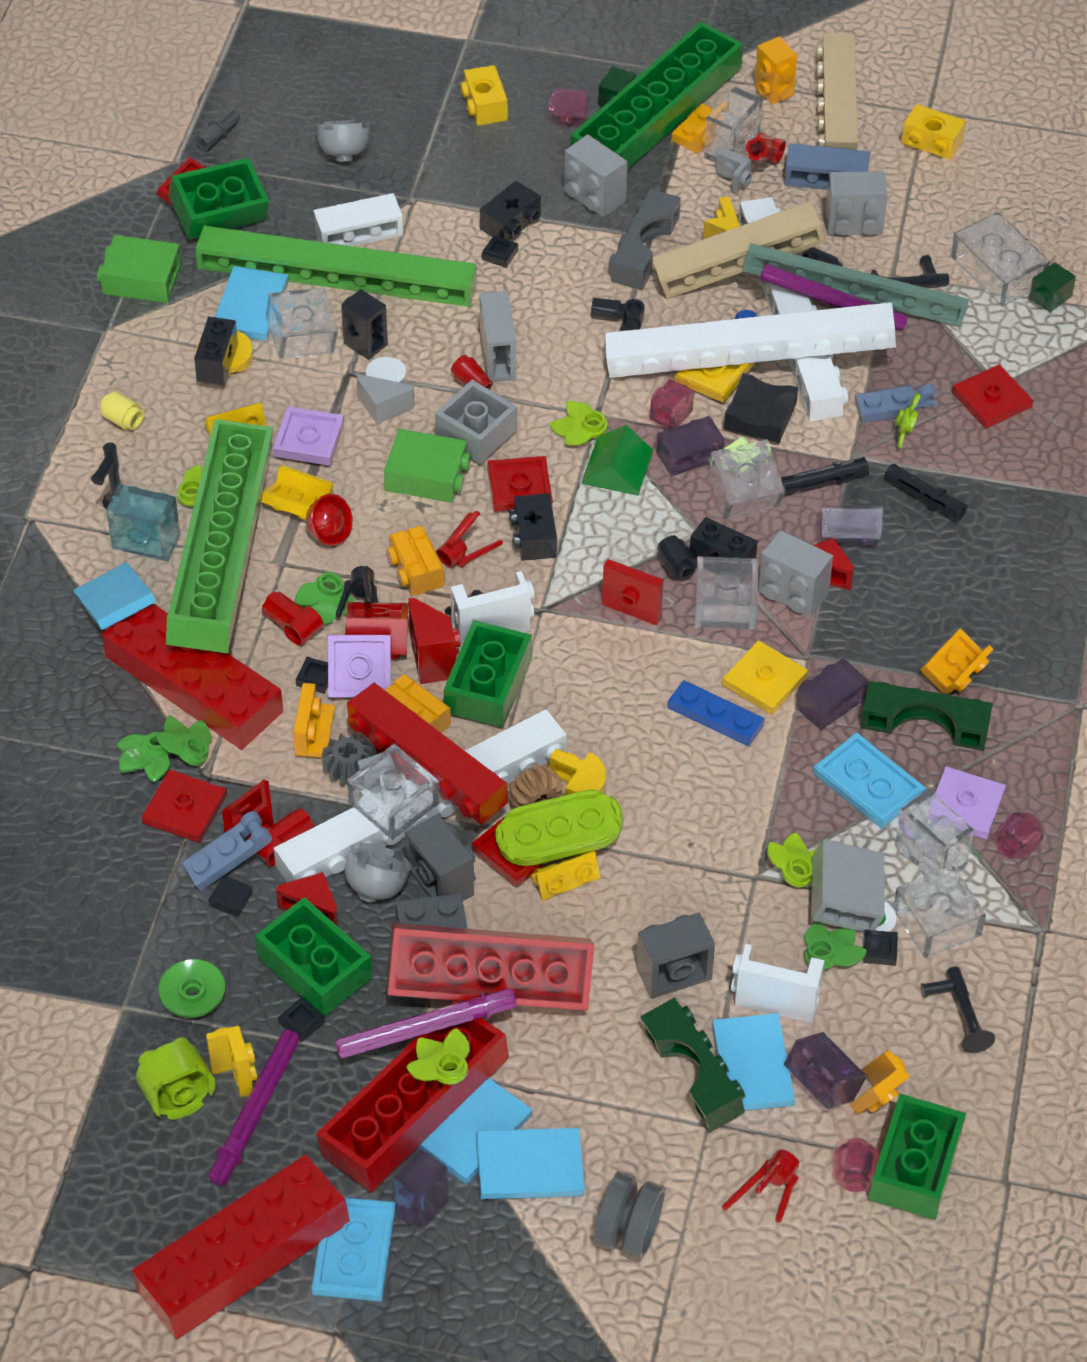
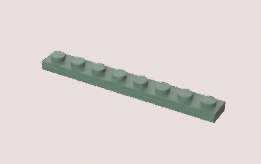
[742,243,969,327]

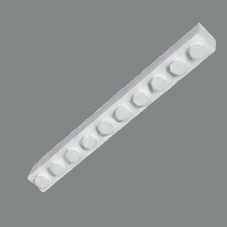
[739,197,848,421]
[605,302,896,378]
[274,709,567,882]

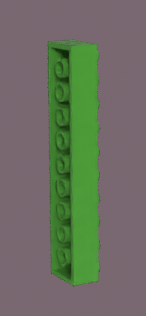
[166,419,273,653]

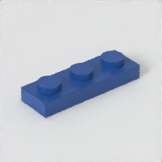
[668,680,765,747]

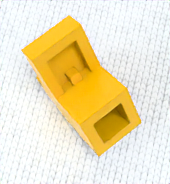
[549,748,606,795]

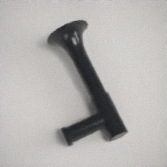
[871,255,949,287]
[91,442,133,513]
[921,966,996,1053]

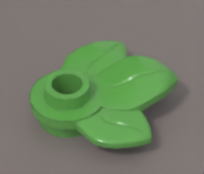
[295,572,355,626]
[156,715,212,766]
[117,732,170,782]
[805,922,867,970]

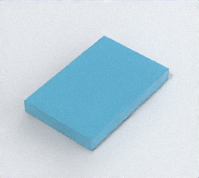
[215,266,288,341]
[73,562,156,630]
[813,732,926,829]
[712,1013,795,1111]
[417,1078,533,1184]
[476,1128,585,1199]
[312,1197,396,1301]

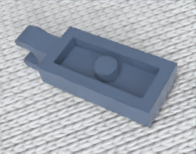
[855,384,937,423]

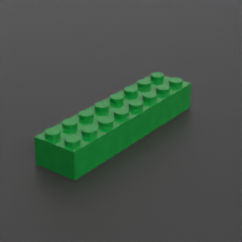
[570,21,743,170]

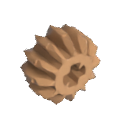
[508,763,564,808]

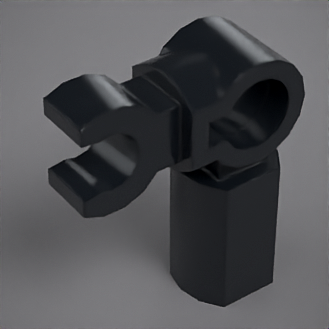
[591,297,645,331]

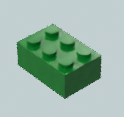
[168,158,269,239]
[443,620,532,728]
[255,897,373,1016]
[869,1094,966,1220]

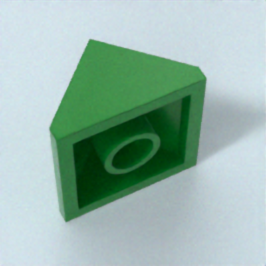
[582,424,653,496]

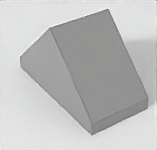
[357,374,415,424]

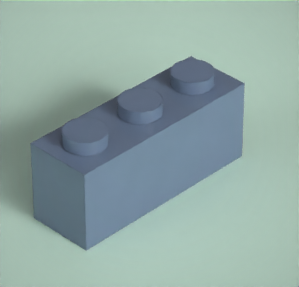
[784,143,870,190]

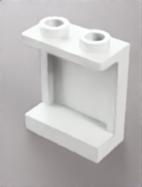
[451,571,534,648]
[731,944,825,1024]

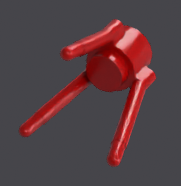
[436,511,503,568]
[722,1149,800,1223]

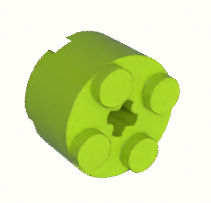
[136,1037,215,1119]

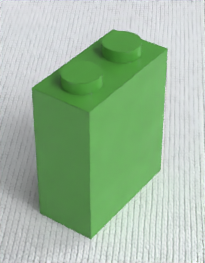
[97,235,182,303]
[384,429,471,503]

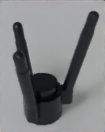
[336,566,378,617]

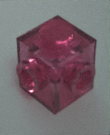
[549,88,590,123]
[650,379,694,431]

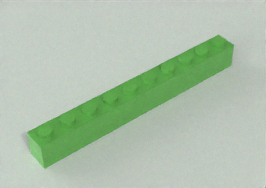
[196,226,477,307]

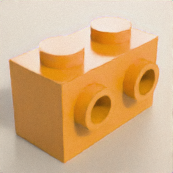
[754,36,798,104]

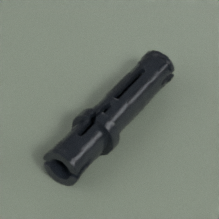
[779,457,869,496]
[884,463,968,521]

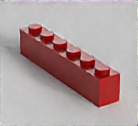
[347,682,508,825]

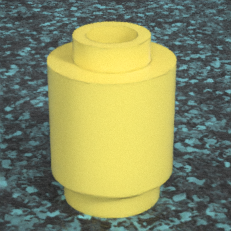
[100,391,145,430]

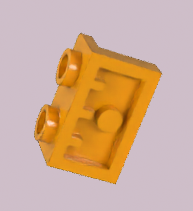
[671,103,730,154]
[293,683,335,758]

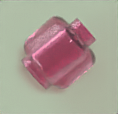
[995,812,1043,860]
[834,1138,879,1192]

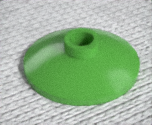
[159,959,225,1018]

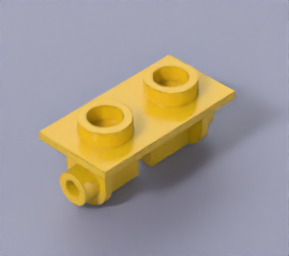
[204,402,267,436]
[530,851,600,901]

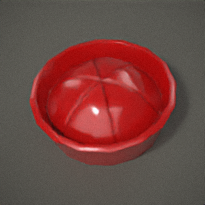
[306,493,353,546]

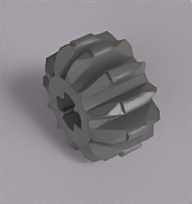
[322,732,375,787]

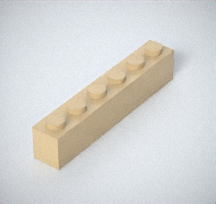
[817,32,858,150]
[653,201,826,299]

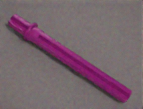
[760,264,907,331]
[336,988,517,1058]
[209,1029,299,1186]

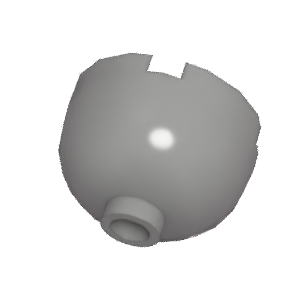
[316,120,370,161]
[344,843,412,902]

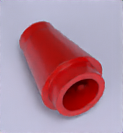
[451,355,493,390]

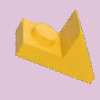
[703,196,740,239]

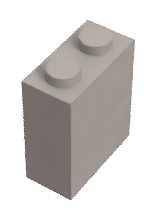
[480,291,516,382]
[811,839,884,932]

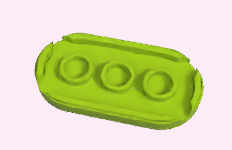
[496,790,623,866]

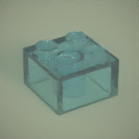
[106,484,181,562]

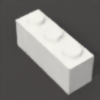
[313,193,403,246]

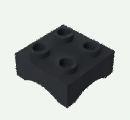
[724,373,798,443]

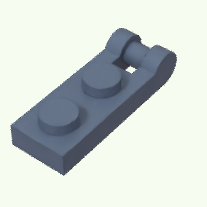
[182,811,272,891]

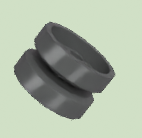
[594,1171,666,1260]

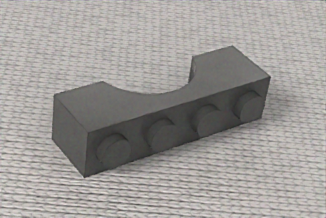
[608,189,681,291]

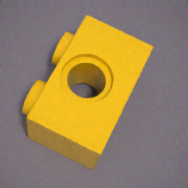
[460,65,508,126]
[901,104,966,160]

